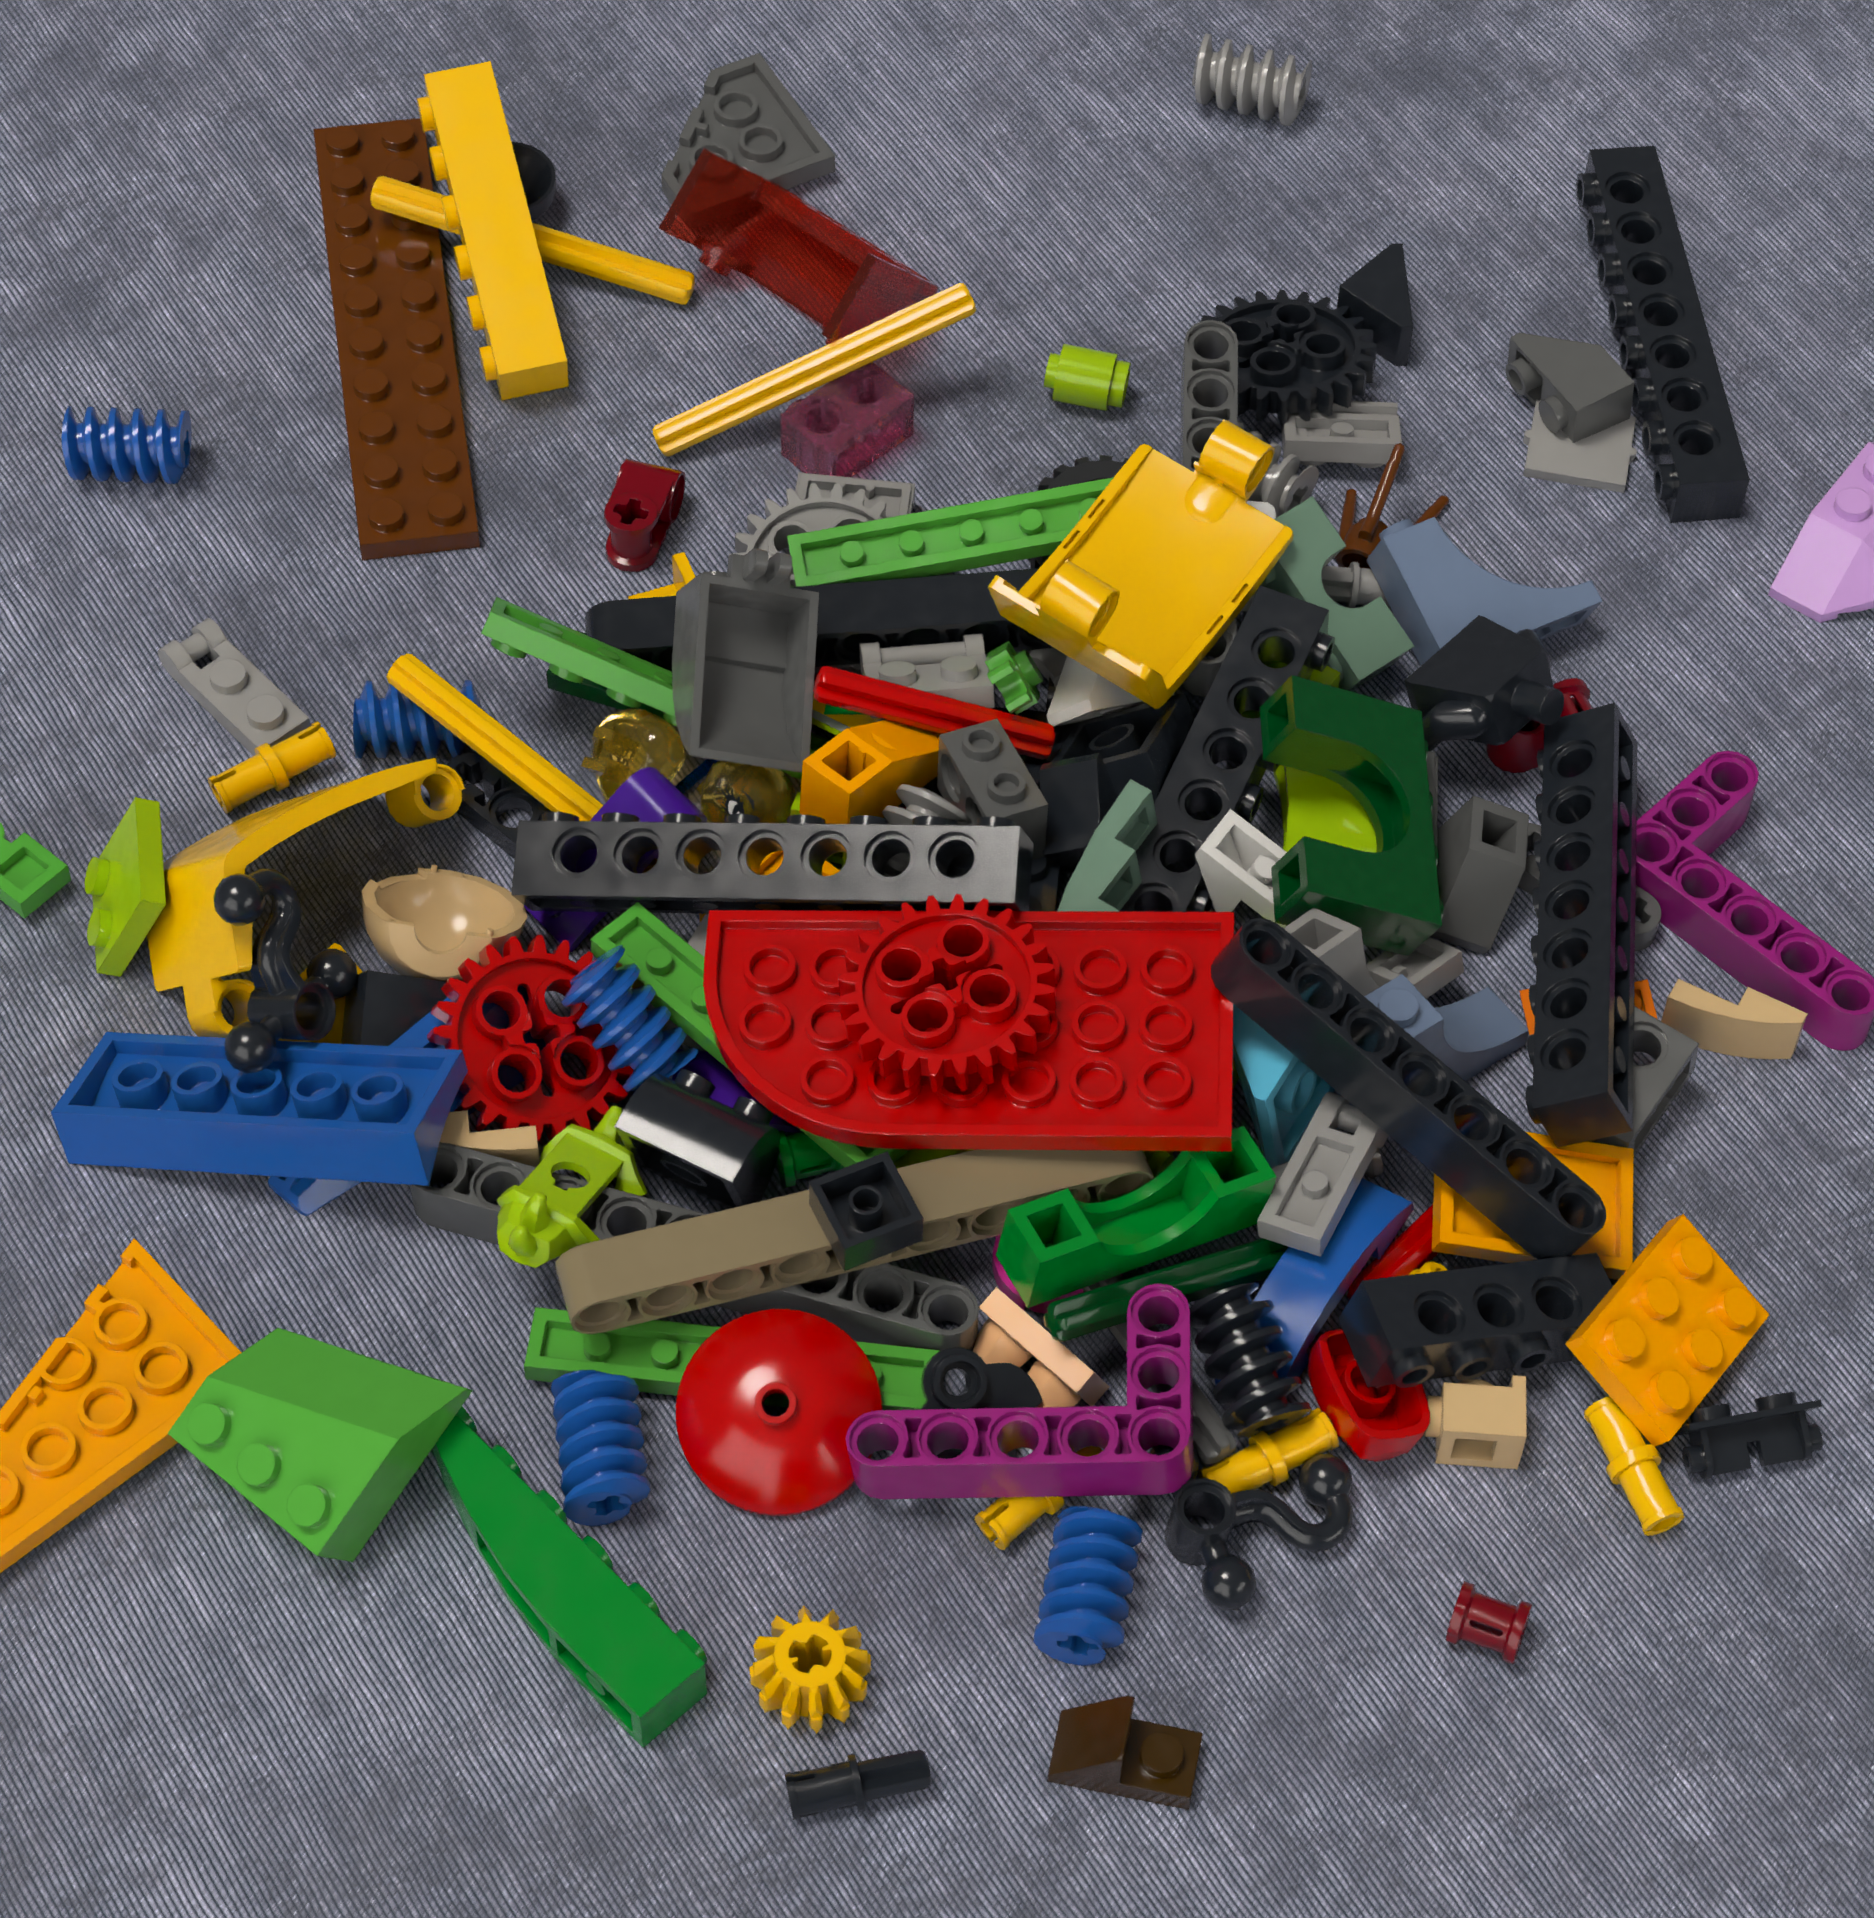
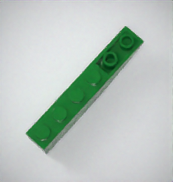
[432,1407,707,1748]

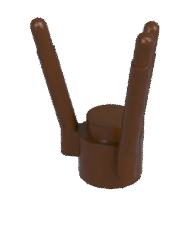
[1334,443,1449,569]

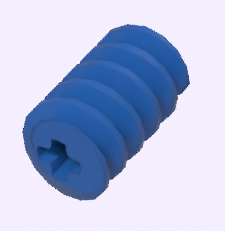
[61,406,192,484]
[353,680,480,759]
[561,945,699,1092]
[550,1370,651,1527]
[1034,1506,1143,1666]

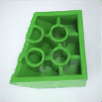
[167,1328,473,1562]

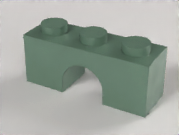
[1261,496,1414,691]

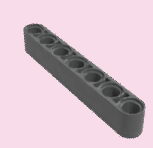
[1180,320,1238,697]

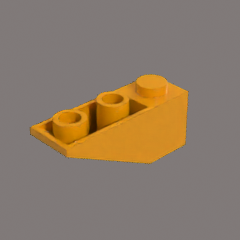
[799,720,940,824]

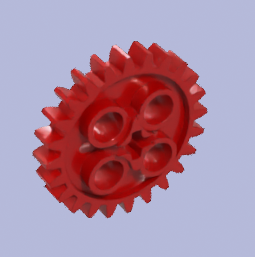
[838,894,1057,1093]
[427,935,633,1142]

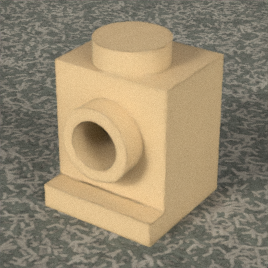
[1424,1375,1527,1469]

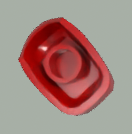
[1308,1329,1430,1461]

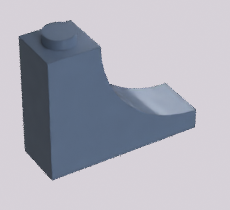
[1367,517,1602,666]
[1336,974,1529,1106]

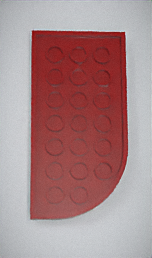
[703,910,1234,1151]

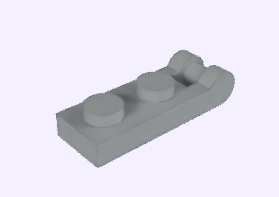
[157,618,311,756]
[1257,1092,1388,1257]

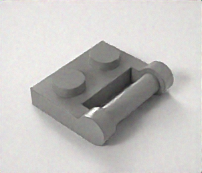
[860,634,995,718]

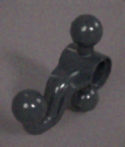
[213,869,358,1073]
[1147,1445,1353,1611]

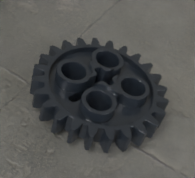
[1201,290,1377,423]

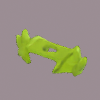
[497,1105,647,1268]

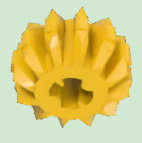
[749,1606,871,1733]

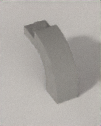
[1284,908,1464,999]

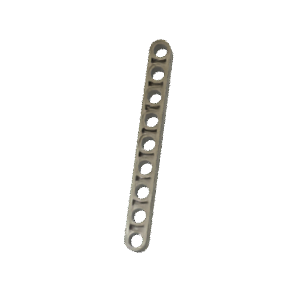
[555,1150,1154,1334]

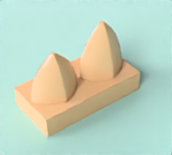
[973,1287,1109,1407]

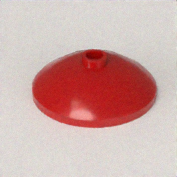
[676,1309,882,1516]

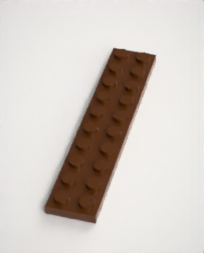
[313,118,480,560]

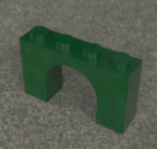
[1260,675,1444,956]

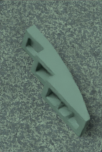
[1058,779,1158,911]

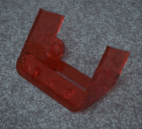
[659,148,940,345]

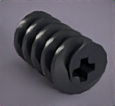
[1189,1282,1312,1438]

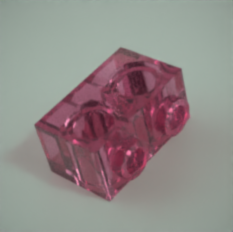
[780,362,914,477]

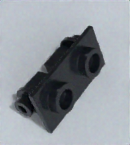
[1674,1392,1823,1479]

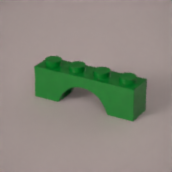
[996,1125,1277,1308]

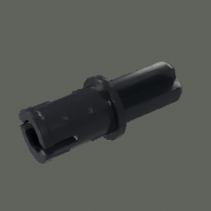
[784,1750,932,1820]

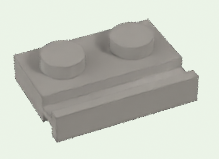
[1281,401,1402,468]

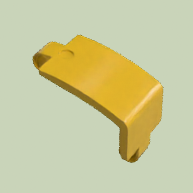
[988,419,1294,709]
[147,758,465,1038]

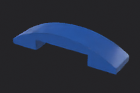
[1214,1178,1414,1385]

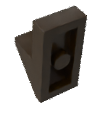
[1047,1695,1203,1810]

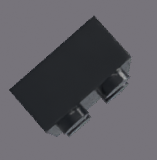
[809,1152,923,1271]

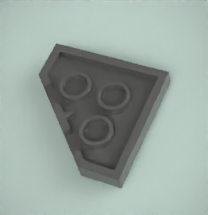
[661,53,835,226]

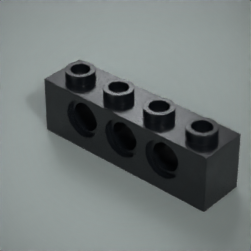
[1338,1253,1613,1388]

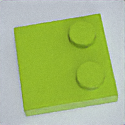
[85,797,166,977]

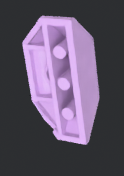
[1768,442,1874,623]

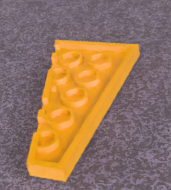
[0,1238,242,1573]

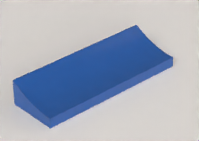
[51,1032,468,1186]

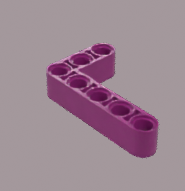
[1636,751,1874,1051]
[846,1283,1193,1499]

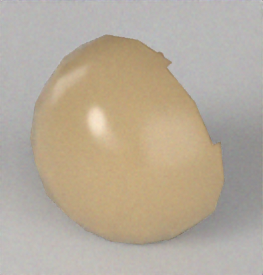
[361,864,528,982]

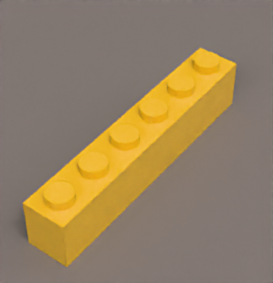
[417,61,569,401]

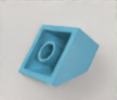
[1233,1005,1335,1168]

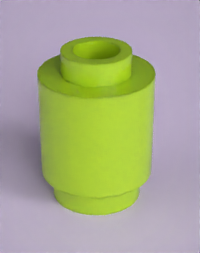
[1044,344,1131,411]

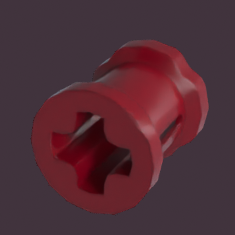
[1445,1581,1533,1664]

